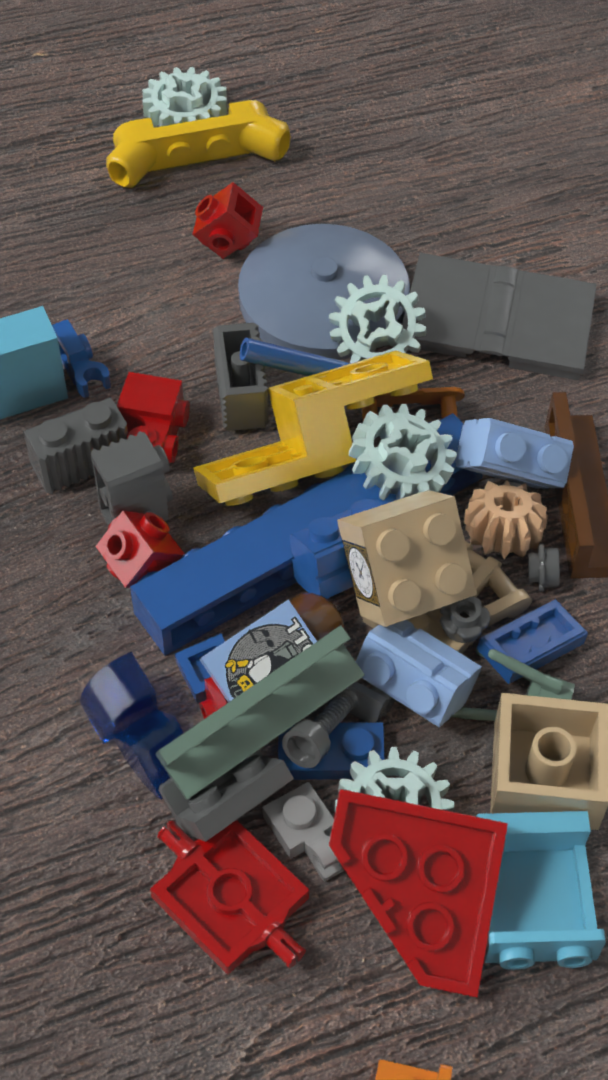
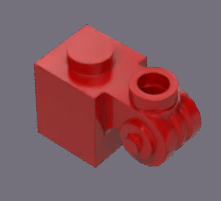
[117,372,190,463]

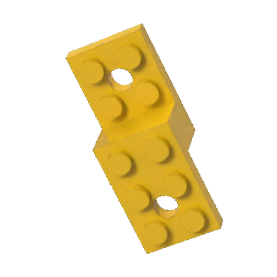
[193,351,433,506]

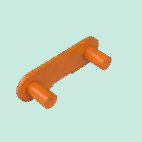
[362,387,465,421]

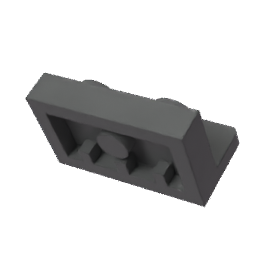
[159,750,294,842]

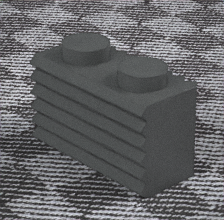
[213,322,269,431]
[23,397,128,494]
[91,431,173,527]

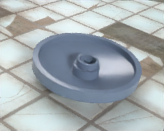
[238,224,410,360]

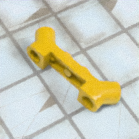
[106,100,291,188]

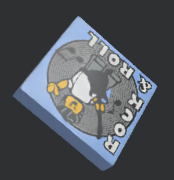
[200,599,348,703]

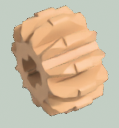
[464,479,548,560]

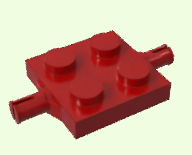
[150,820,310,975]

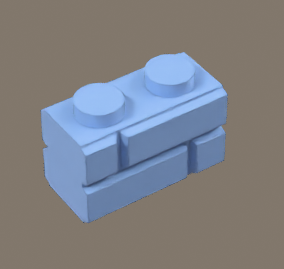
[455,418,574,489]
[356,620,482,727]

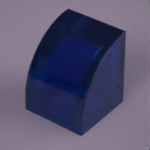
[80,652,159,744]
[113,709,184,800]

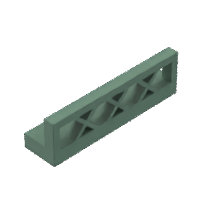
[156,625,365,800]

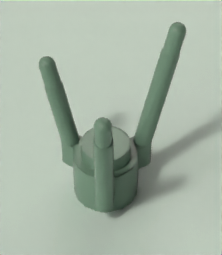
[451,647,575,721]

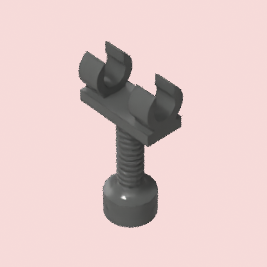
[282,682,395,768]

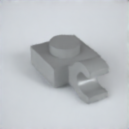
[262,782,343,882]

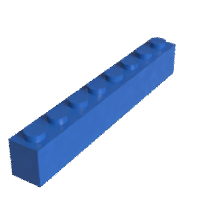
[130,413,483,656]

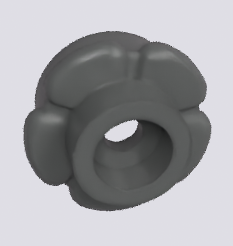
[528,544,559,592]
[440,596,490,643]

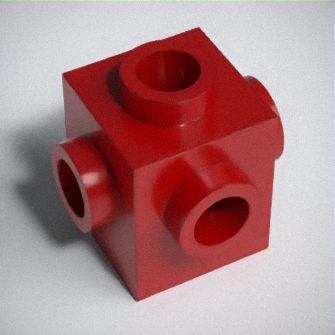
[192,182,263,259]
[95,511,184,588]

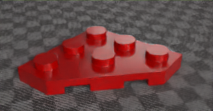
[329,789,508,997]

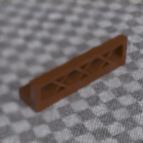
[545,392,608,579]

